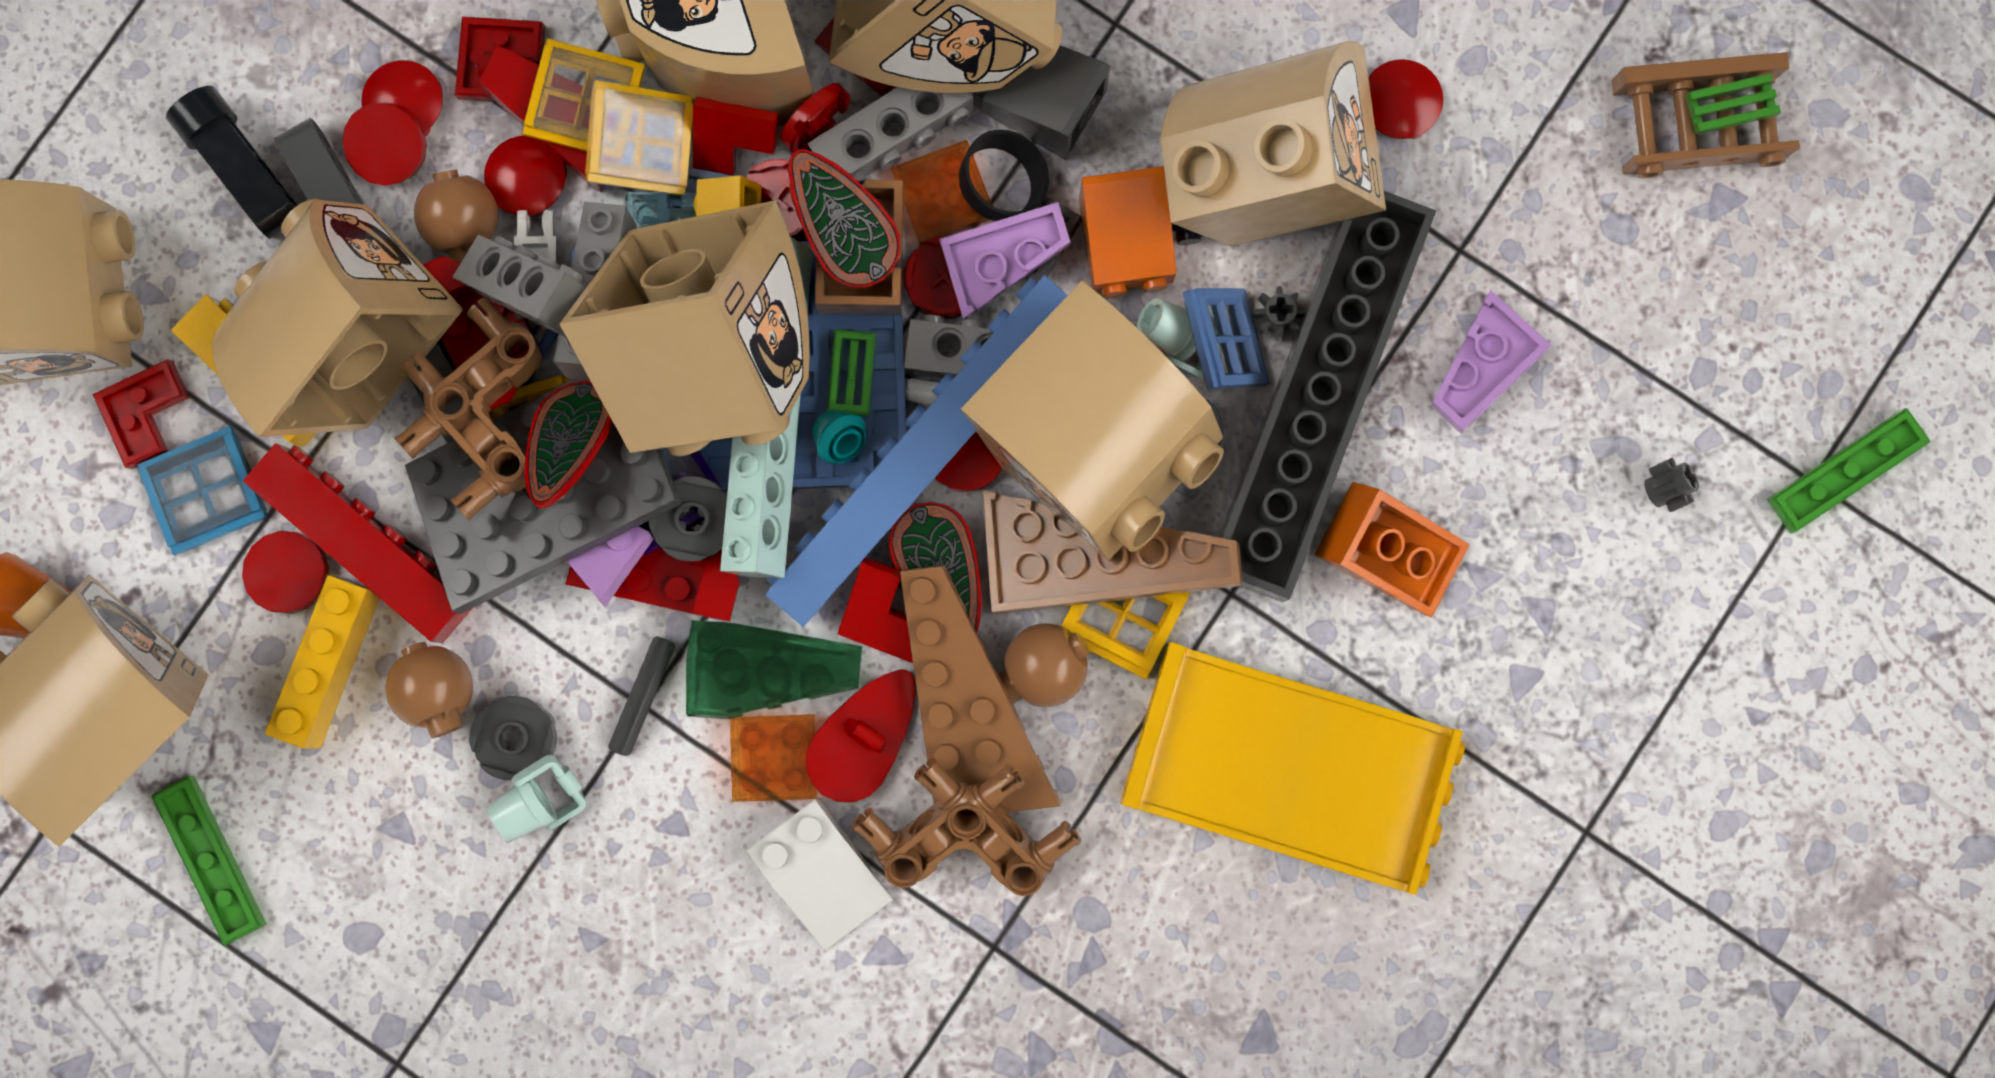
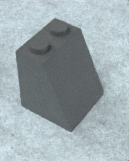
[979,45,1111,160]

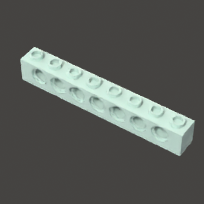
[720,237,813,578]

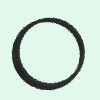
[959,130,1049,221]

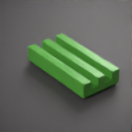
[1685,73,1781,135]
[827,329,877,417]

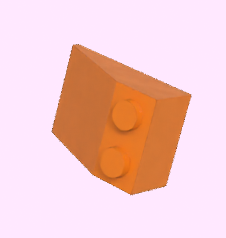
[1314,482,1470,618]

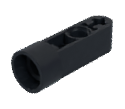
[166,86,298,239]

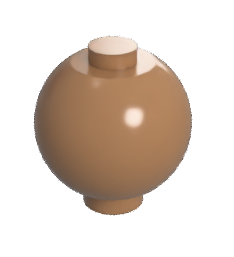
[414,169,499,262]
[999,623,1090,707]
[385,641,473,739]

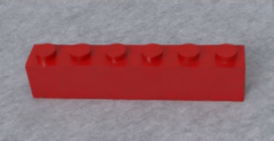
[243,443,473,644]

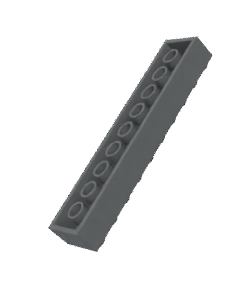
[1219,191,1436,602]

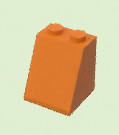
[1079,166,1176,298]

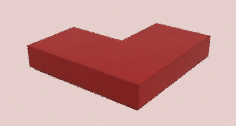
[455,16,546,102]
[693,96,778,176]
[92,359,190,469]
[837,558,913,663]

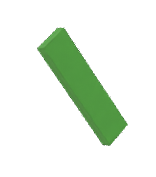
[1766,408,1931,534]
[151,776,267,946]

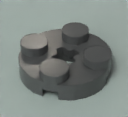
[649,476,727,561]
[469,696,557,780]

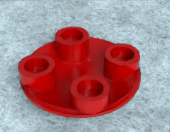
[1368,59,1443,139]
[361,60,443,137]
[484,136,567,218]

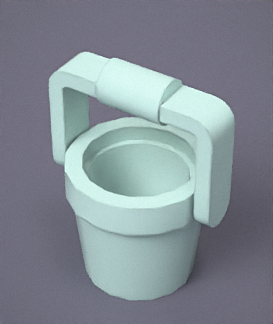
[1137,298,1221,378]
[487,755,586,842]

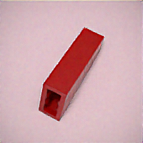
[478,45,636,192]

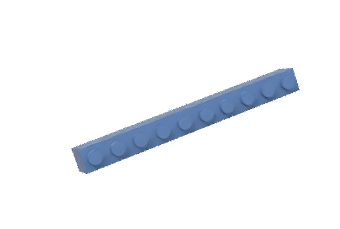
[765,275,1068,627]

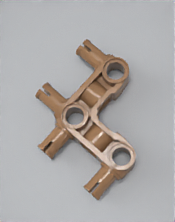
[394,297,542,521]
[851,758,1081,896]

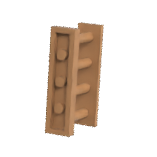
[1611,52,1800,179]

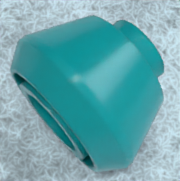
[812,409,867,464]

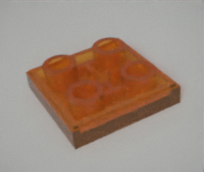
[891,140,992,246]
[730,714,818,802]

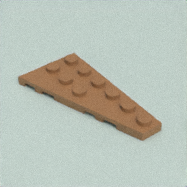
[982,490,1243,614]
[900,564,1062,815]

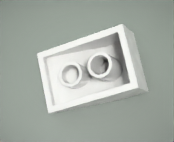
[746,798,893,950]

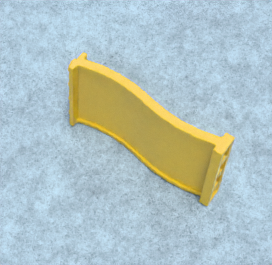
[1119,642,1465,895]

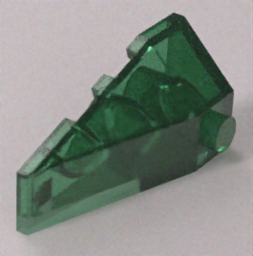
[686,620,862,719]

